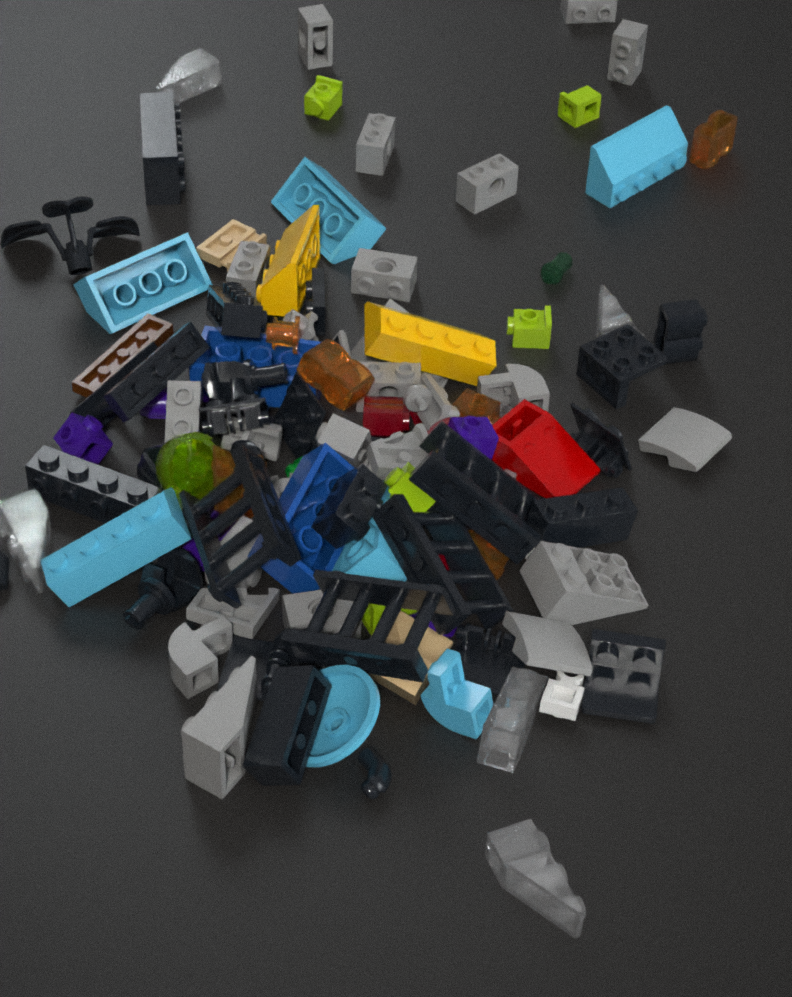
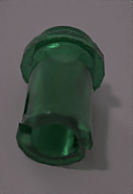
[541,252,573,285]

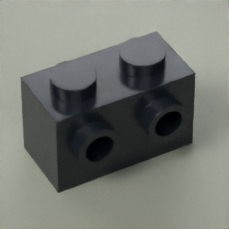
[311,463,388,549]

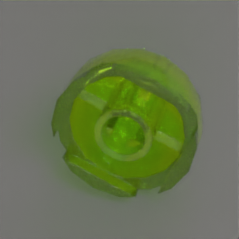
[155,432,226,500]

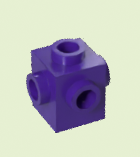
[53,412,113,464]
[448,416,499,460]

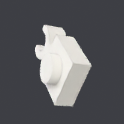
[539,671,585,721]

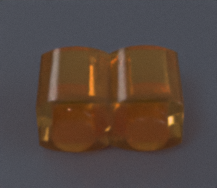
[689,110,738,169]
[296,339,375,410]

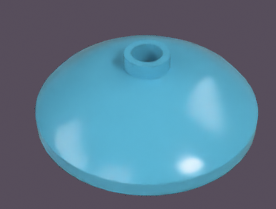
[306,665,380,768]

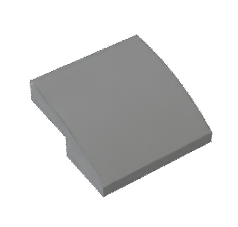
[638,407,732,472]
[502,611,593,676]

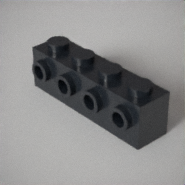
[206,281,267,338]
[25,445,161,523]

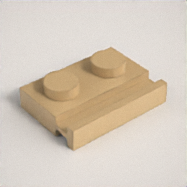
[196,219,267,272]

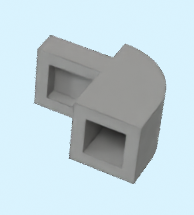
[476,364,550,412]
[168,615,233,699]

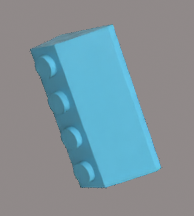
[585,105,688,208]
[271,157,387,264]
[73,232,213,334]
[332,479,407,582]
[40,487,192,607]

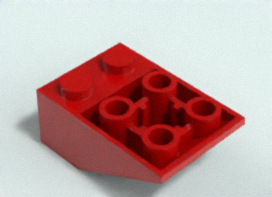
[492,399,600,498]

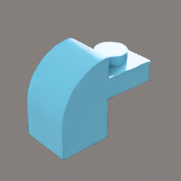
[420,648,495,739]

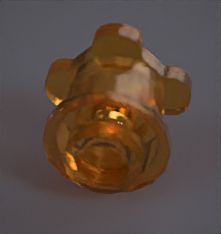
[266,316,300,354]

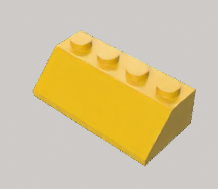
[256,205,321,316]
[364,301,497,386]

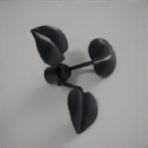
[1,197,140,275]

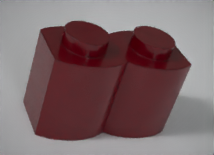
[363,396,410,437]

